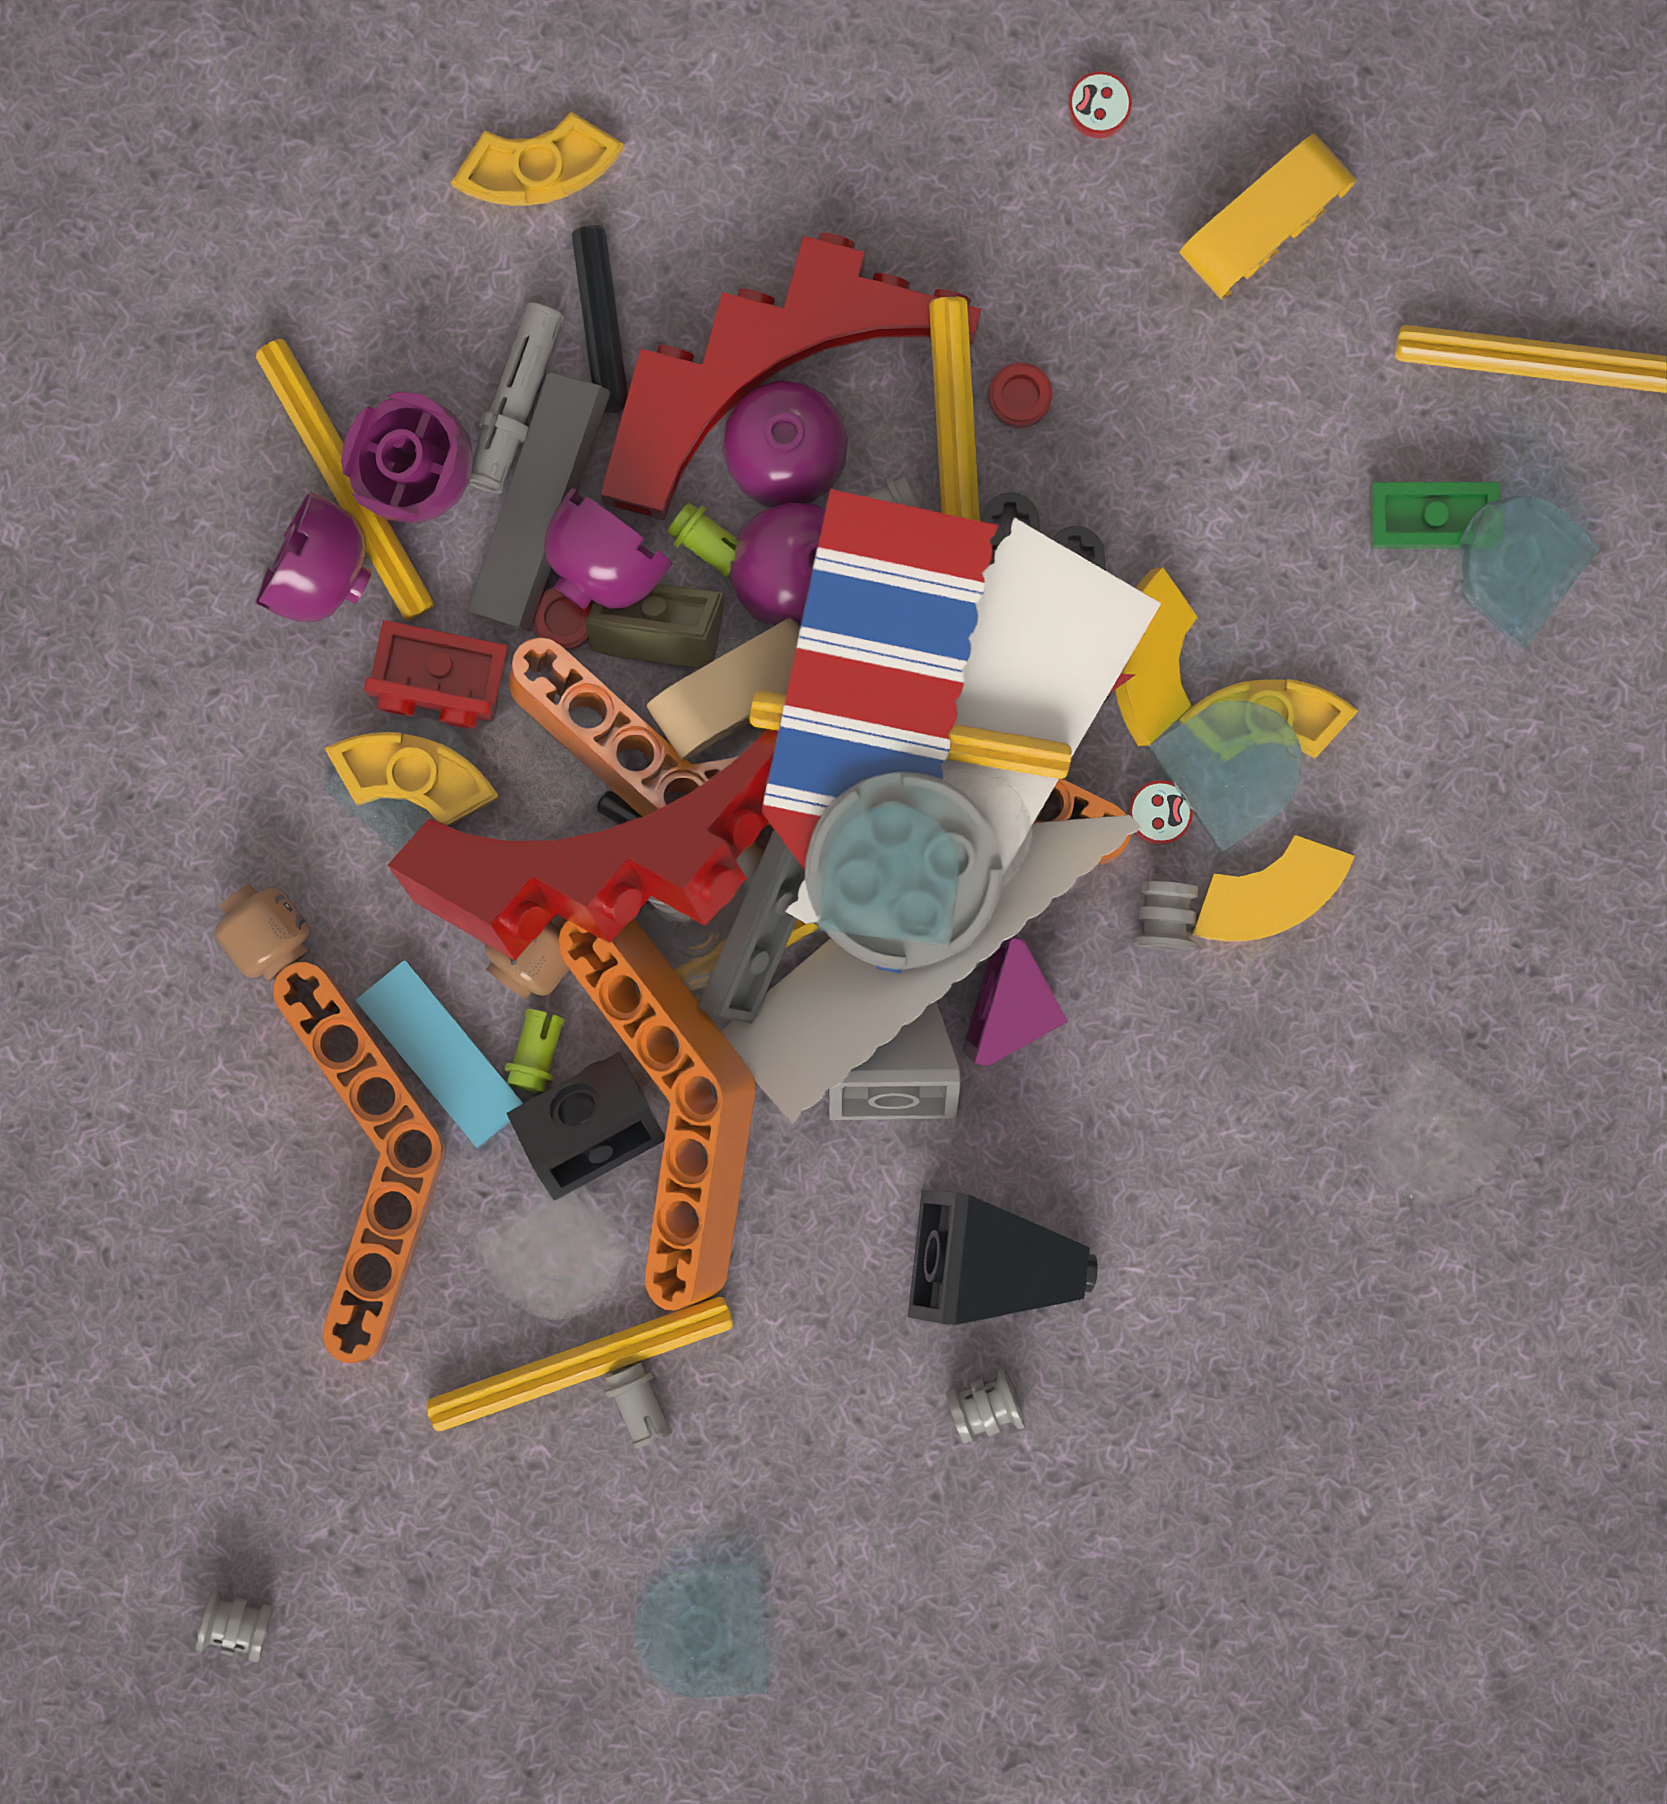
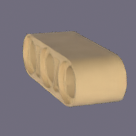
[646,618,801,760]

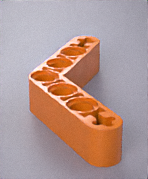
[509,637,771,825]
[558,918,756,1311]
[273,962,447,1364]

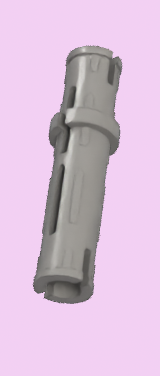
[469,302,565,494]

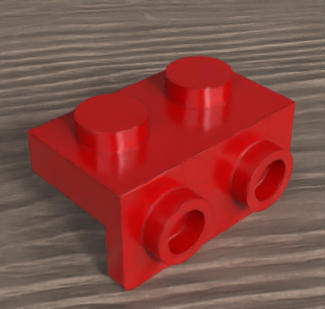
[363,620,509,729]

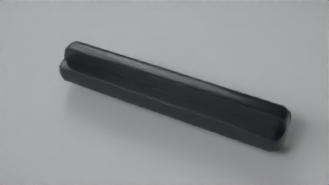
[572,225,628,412]

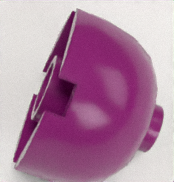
[722,380,848,507]
[341,392,474,523]
[544,488,673,610]
[255,491,372,622]
[730,502,826,625]

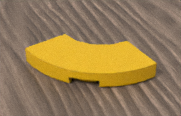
[451,111,625,206]
[1115,567,1198,747]
[1178,679,1358,763]
[324,732,500,827]
[1191,835,1355,942]

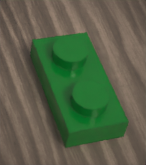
[1370,482,1501,549]

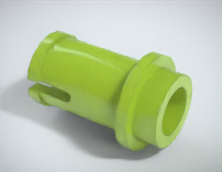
[666,502,739,579]
[504,1009,565,1093]

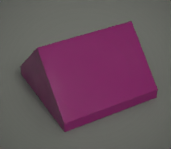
[962,935,1068,1067]

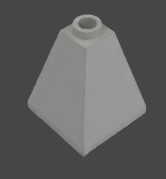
[829,1001,960,1120]

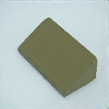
[585,584,725,669]

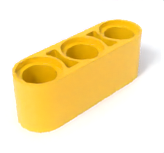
[1179,133,1357,300]

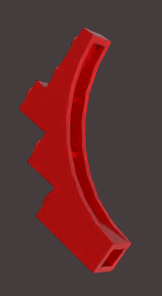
[600,232,981,520]
[388,729,779,961]

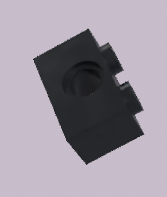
[506,1052,665,1201]

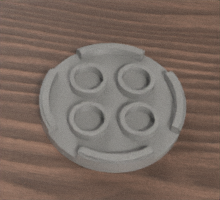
[805,771,1003,970]

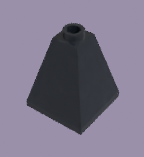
[908,1190,1098,1326]

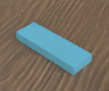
[355,960,524,1148]

